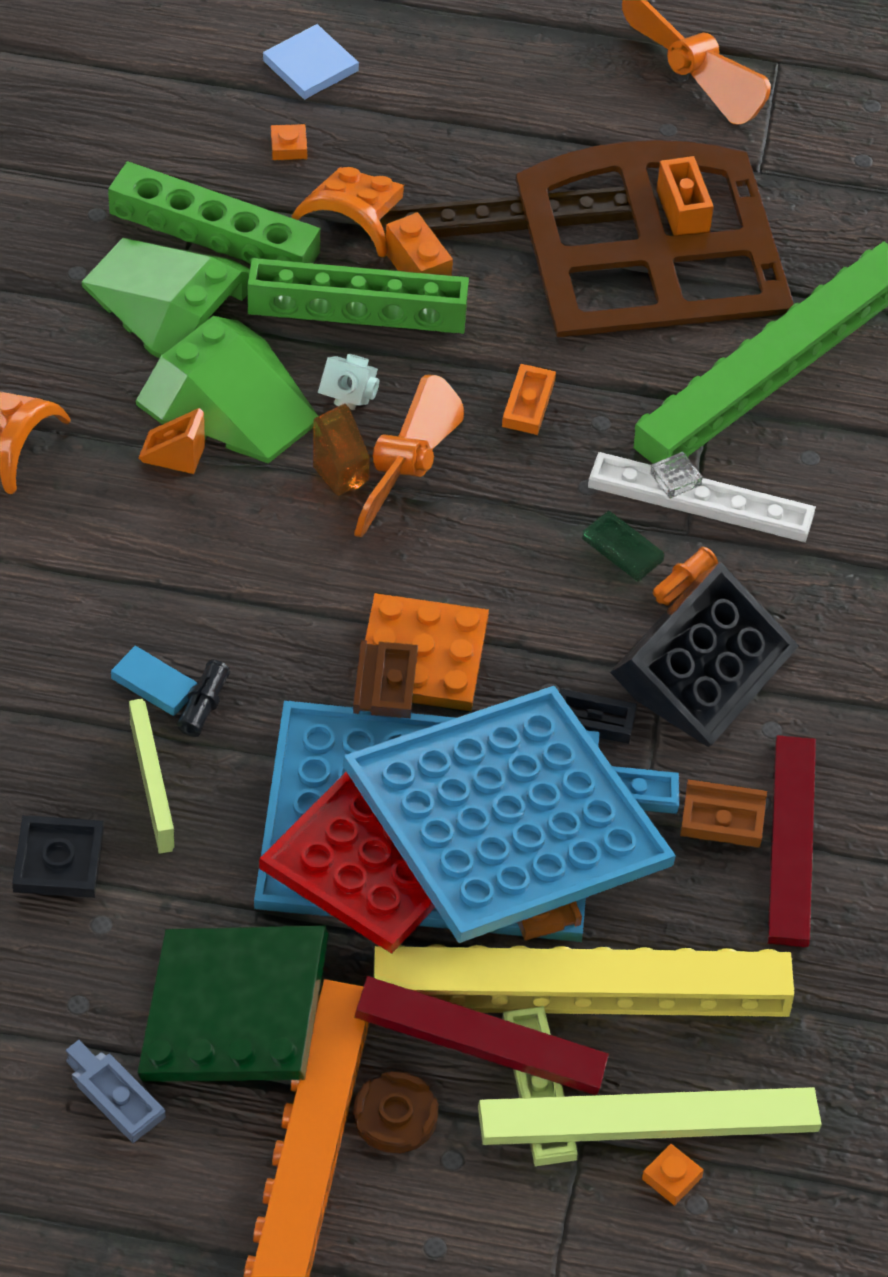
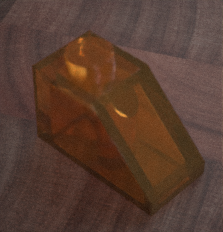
[313,403,370,496]

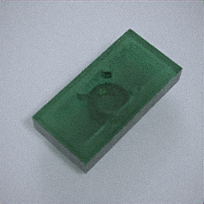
[582,510,665,582]

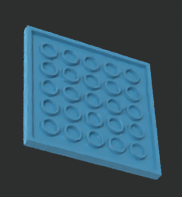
[343,686,676,943]

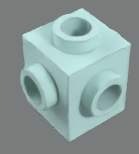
[318,354,379,410]

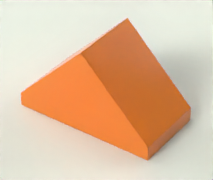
[138,408,205,474]

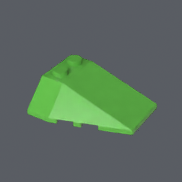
[82,238,250,358]
[136,316,320,464]

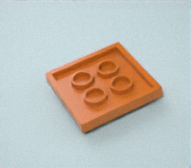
[365,593,489,711]

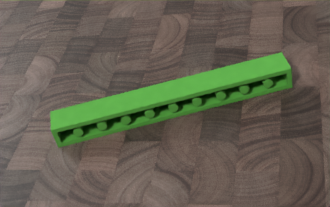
[633,241,888,470]

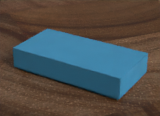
[111,646,198,716]

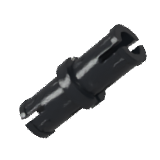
[177,659,230,737]

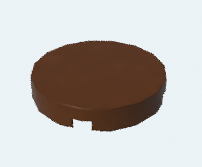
[353,1071,439,1154]

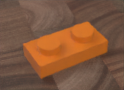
[502,364,556,435]

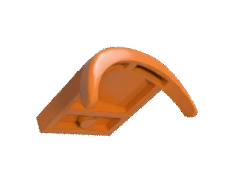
[291,167,404,258]
[0,392,71,494]

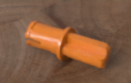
[653,547,718,606]

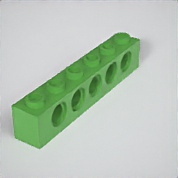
[108,161,320,264]
[248,258,469,334]

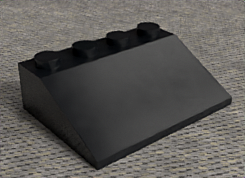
[610,562,799,747]

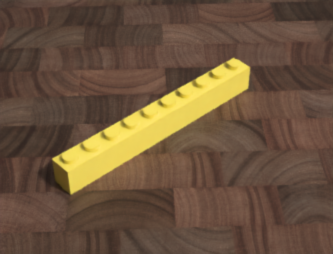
[374,944,794,1017]

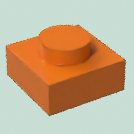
[271,124,307,160]
[642,1144,704,1206]

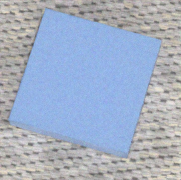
[263,24,359,100]

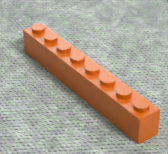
[243,979,370,1277]

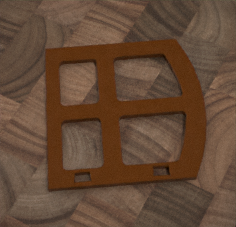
[515,140,794,337]

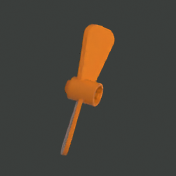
[622,0,771,125]
[354,375,464,537]

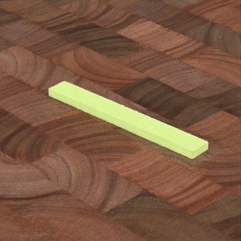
[478,1087,822,1145]

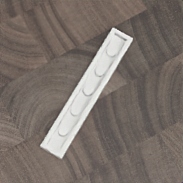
[588,452,816,543]

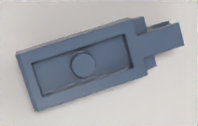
[66,1040,166,1143]

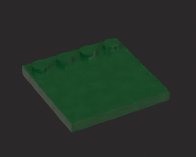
[137,926,329,1082]

